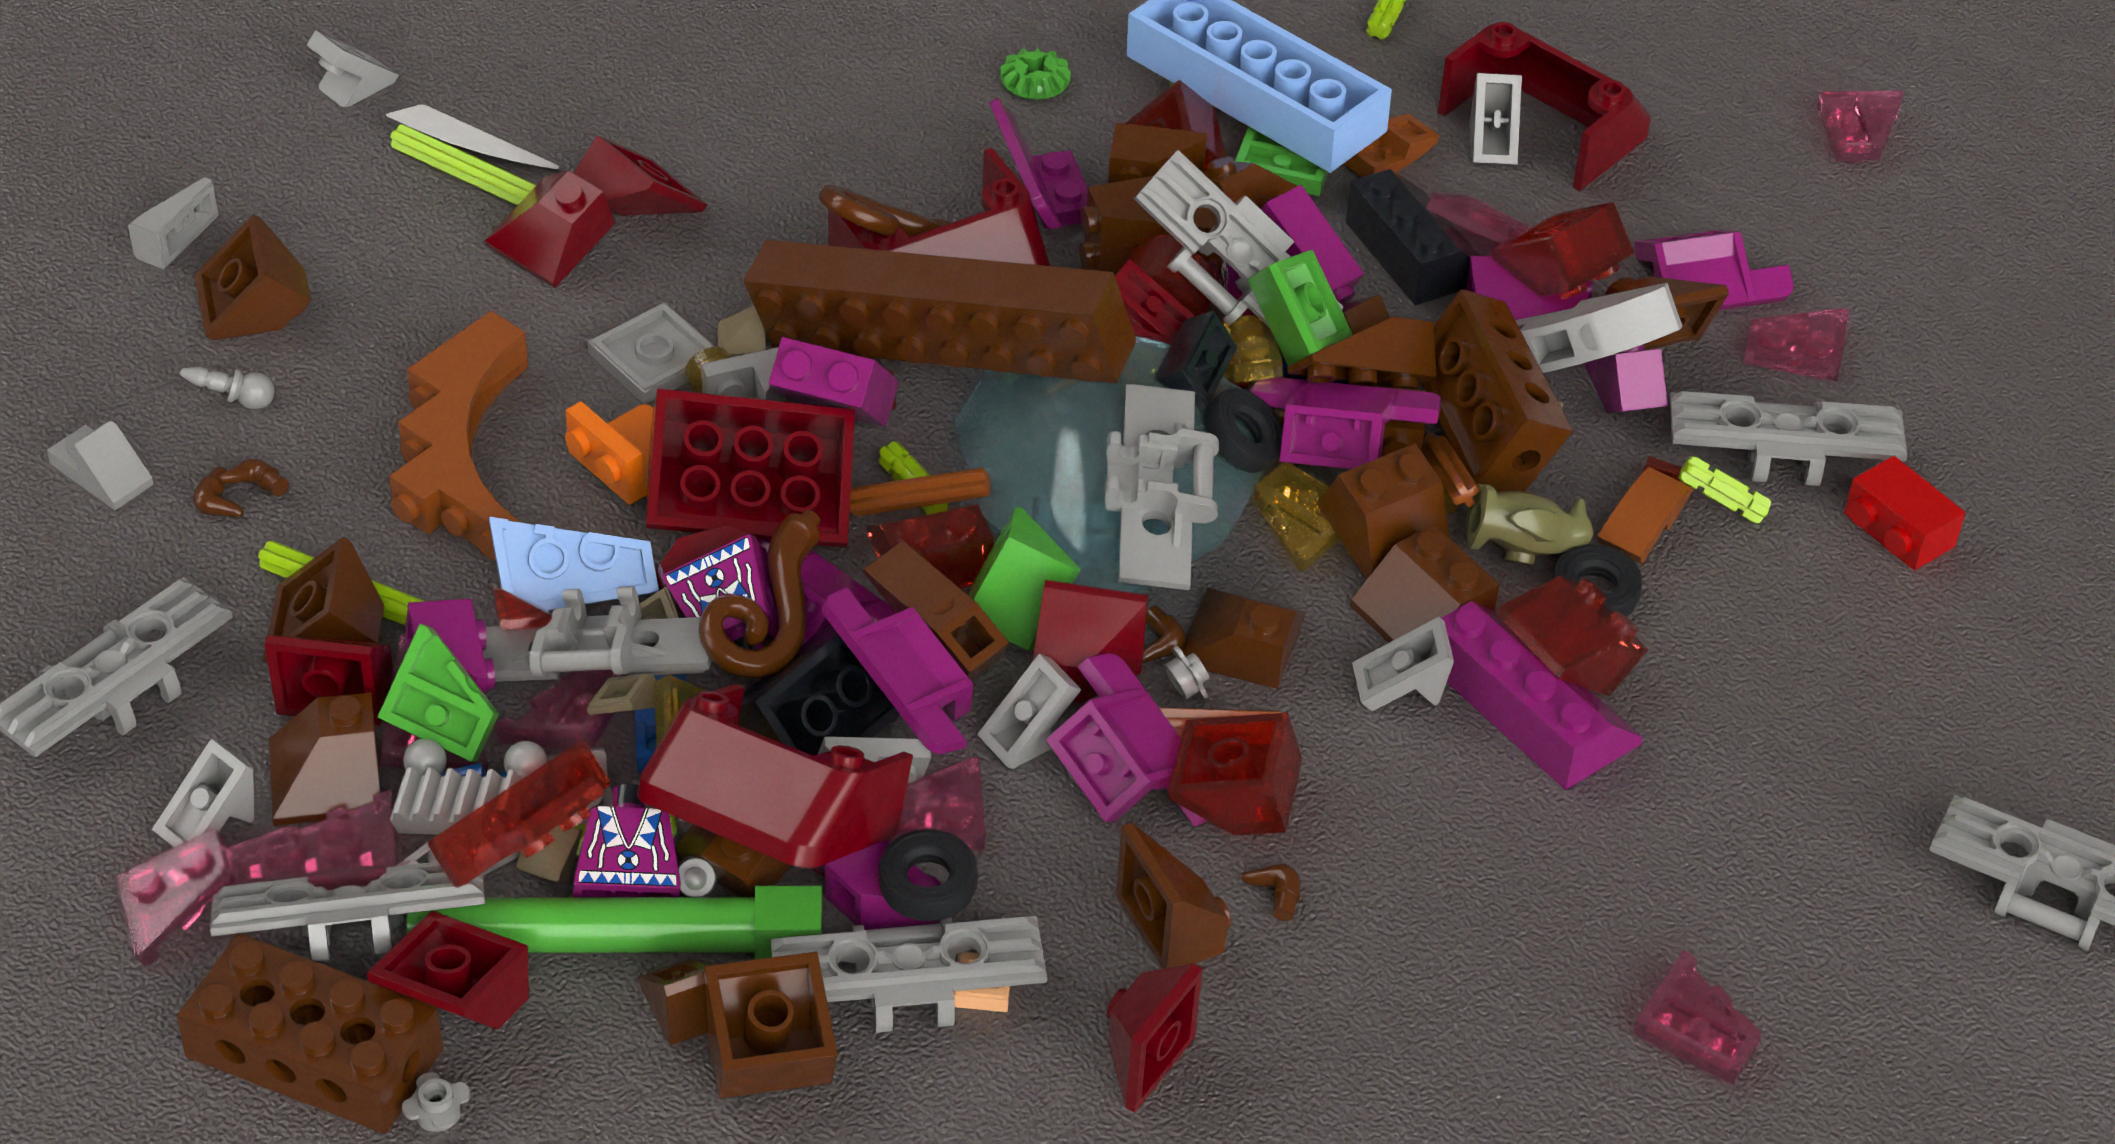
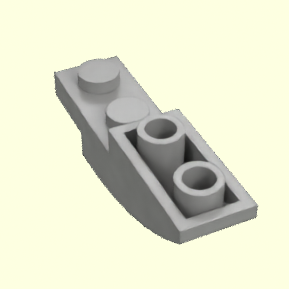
[1515,283,1682,373]

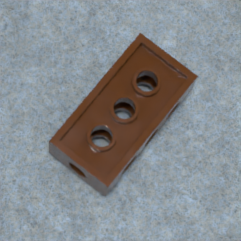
[1422,289,1573,492]
[177,933,443,1134]

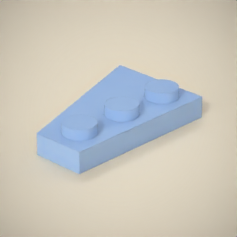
[488,517,659,619]

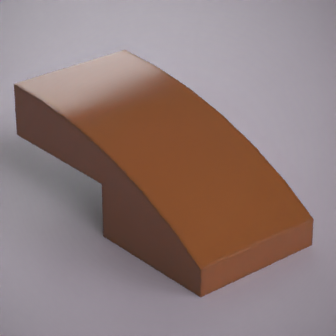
[1344,113,1440,177]
[1597,467,1692,565]

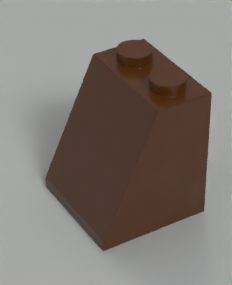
[1079,176,1222,299]

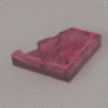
[1817,90,1904,162]
[1743,308,1849,382]
[495,670,627,750]
[887,757,985,850]
[116,828,236,967]
[1633,950,1762,1085]

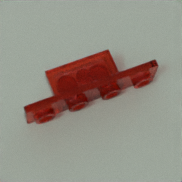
[428,741,610,888]

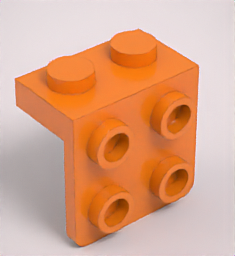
[565,401,653,505]

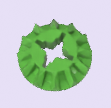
[1000,47,1071,99]

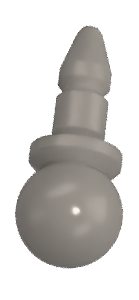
[180,367,275,409]
[678,856,718,897]

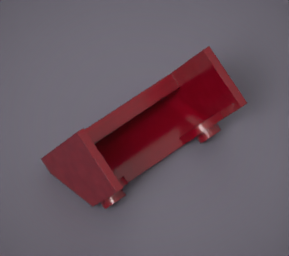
[1438,22,1651,192]
[828,148,1050,266]
[637,684,913,868]

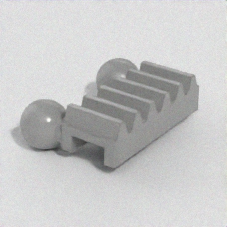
[390,738,548,837]

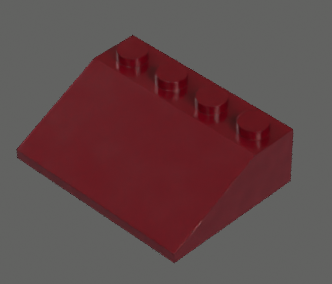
[646,388,855,548]

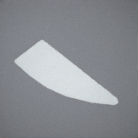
[386,104,559,169]

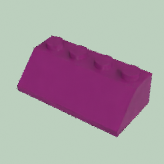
[1441,601,1643,790]

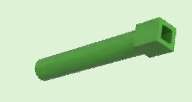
[407,886,822,959]

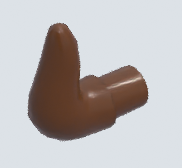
[219,459,289,496]
[193,467,244,517]
[1143,606,1186,663]
[1241,864,1301,921]

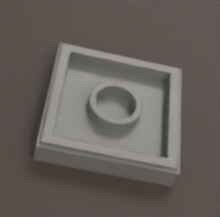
[587,302,722,404]

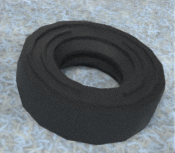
[1203,387,1283,473]
[1551,544,1642,625]
[879,829,978,921]

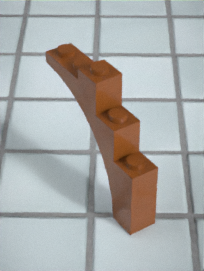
[389,311,528,560]

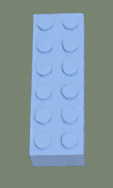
[1127,0,1392,173]

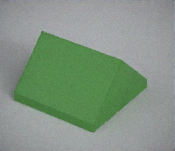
[1247,249,1353,367]
[968,507,1081,651]

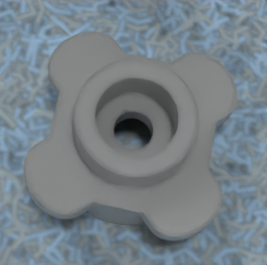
[1164,645,1209,700]
[402,1072,470,1132]

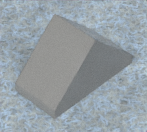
[1469,73,1522,165]

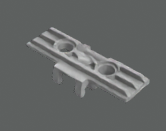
[1133,150,1344,328]
[1105,384,1219,590]
[1669,391,1907,486]
[0,577,233,757]
[483,586,712,682]
[1929,795,2115,951]
[210,858,485,962]
[771,916,1047,1033]

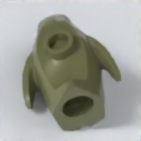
[1466,484,1594,565]

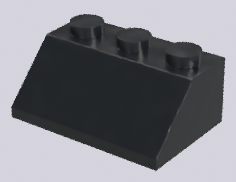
[1346,169,1480,306]
[738,623,900,756]

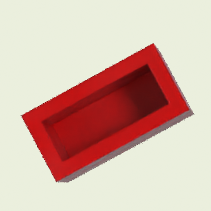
[1844,456,1966,571]

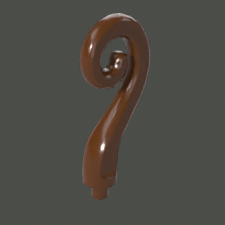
[819,185,951,237]
[698,510,820,678]

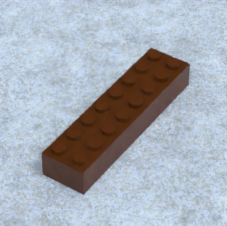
[743,240,1137,384]

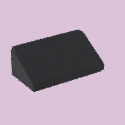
[1155,311,1237,409]

